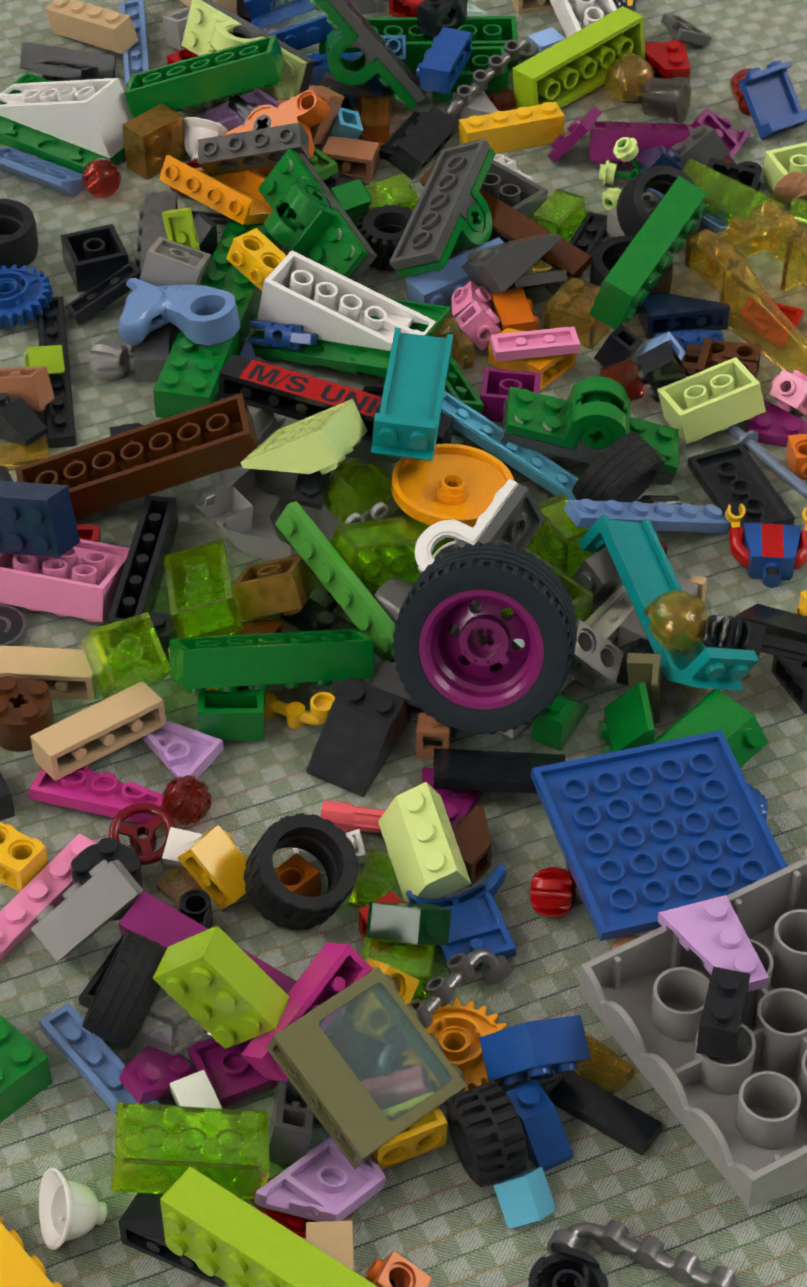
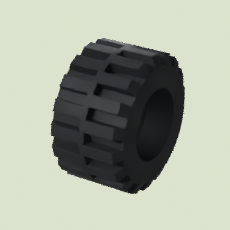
[357,205,413,271]
[447,1082,528,1187]

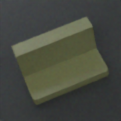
[627,653,663,723]

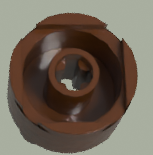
[0,676,55,752]

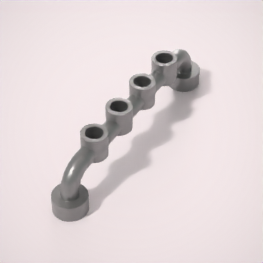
[445,37,537,137]
[375,948,512,1078]
[547,1220,741,1287]

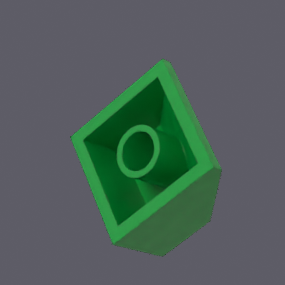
[598,682,655,754]

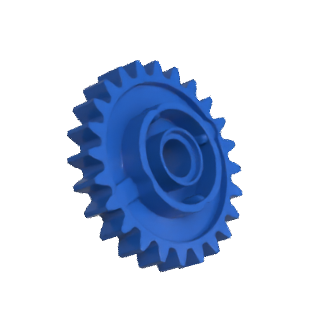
[0,264,53,330]

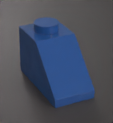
[505,1079,573,1172]

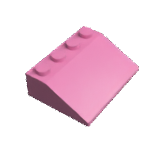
[0,539,130,622]

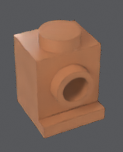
[416,712,451,760]

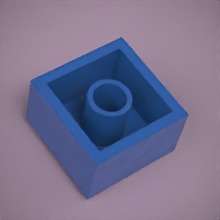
[479,1015,591,1085]

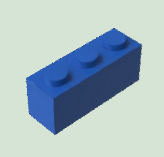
[416,27,472,94]

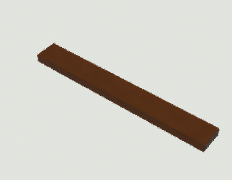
[419,164,593,281]

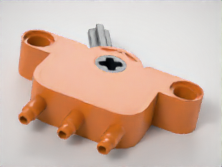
[221,90,330,177]

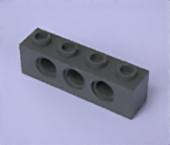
[198,123,310,177]

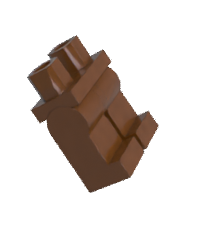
[682,338,761,379]

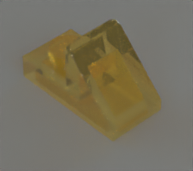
[432,313,474,370]

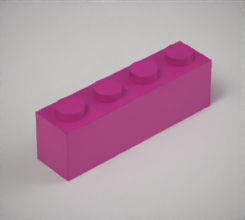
[241,942,372,1082]

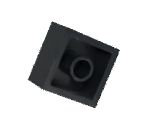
[60,224,129,292]

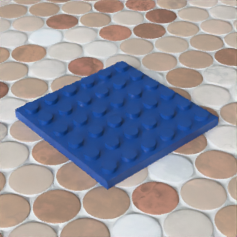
[531,730,788,941]

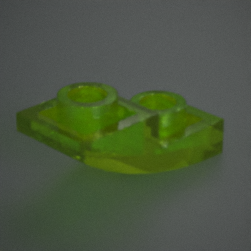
[349,849,398,908]

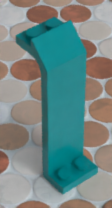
[371,327,453,463]
[579,514,759,690]

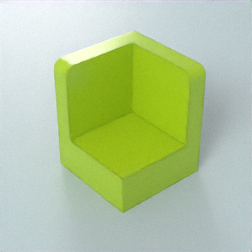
[23,345,65,375]

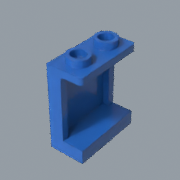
[738,60,807,139]

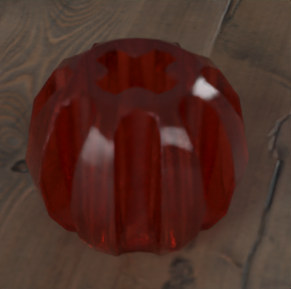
[82,158,121,198]
[162,775,212,825]

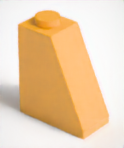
[488,328,577,392]

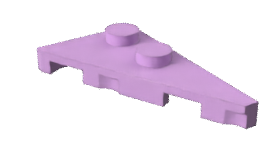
[142,720,224,788]

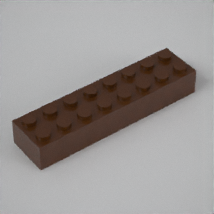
[16,393,259,519]

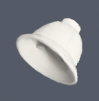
[183,117,229,161]
[39,1168,107,1250]

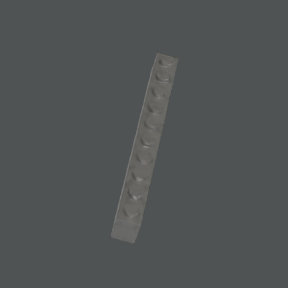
[129,192,178,382]

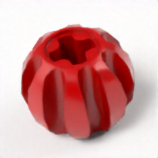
[530,867,576,919]

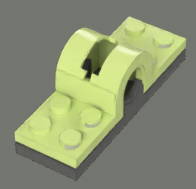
[181,0,315,101]

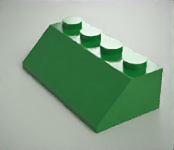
[650,689,768,768]

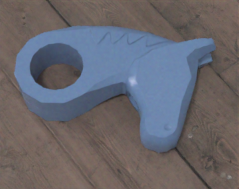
[118,278,241,345]

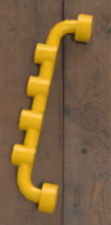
[168,649,335,729]

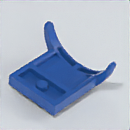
[406,864,516,975]

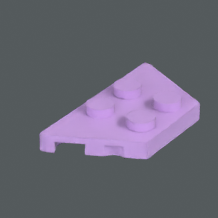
[254,1137,386,1222]

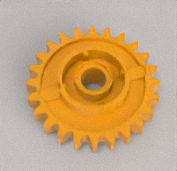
[397,998,507,1093]

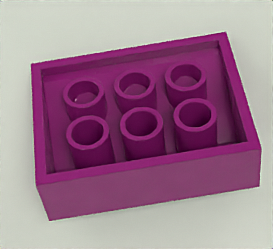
[589,121,693,166]

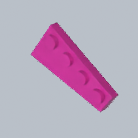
[29,764,167,824]

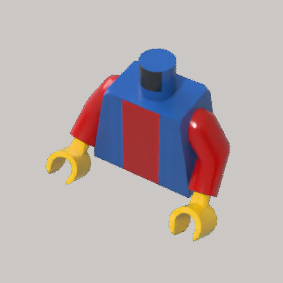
[725,504,807,588]

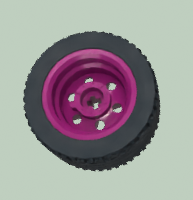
[392,542,578,735]

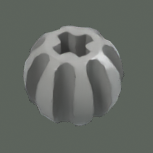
[89,338,129,380]

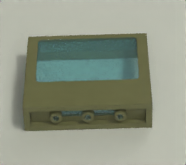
[266,967,467,1170]

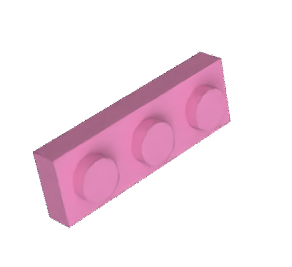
[490,326,580,362]

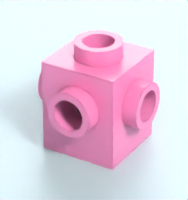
[451,281,491,319]
[455,300,502,351]
[769,369,807,416]

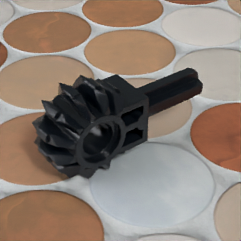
[703,614,807,662]

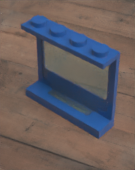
[244,0,333,50]

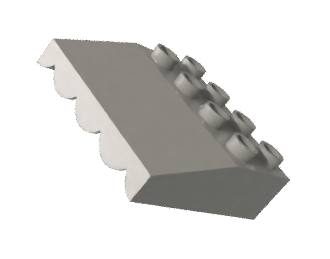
[579,858,807,1208]

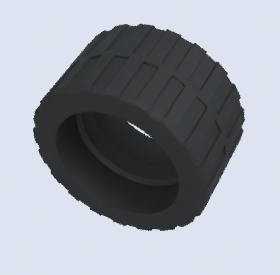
[244,813,358,930]

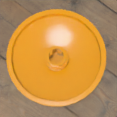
[391,444,514,528]

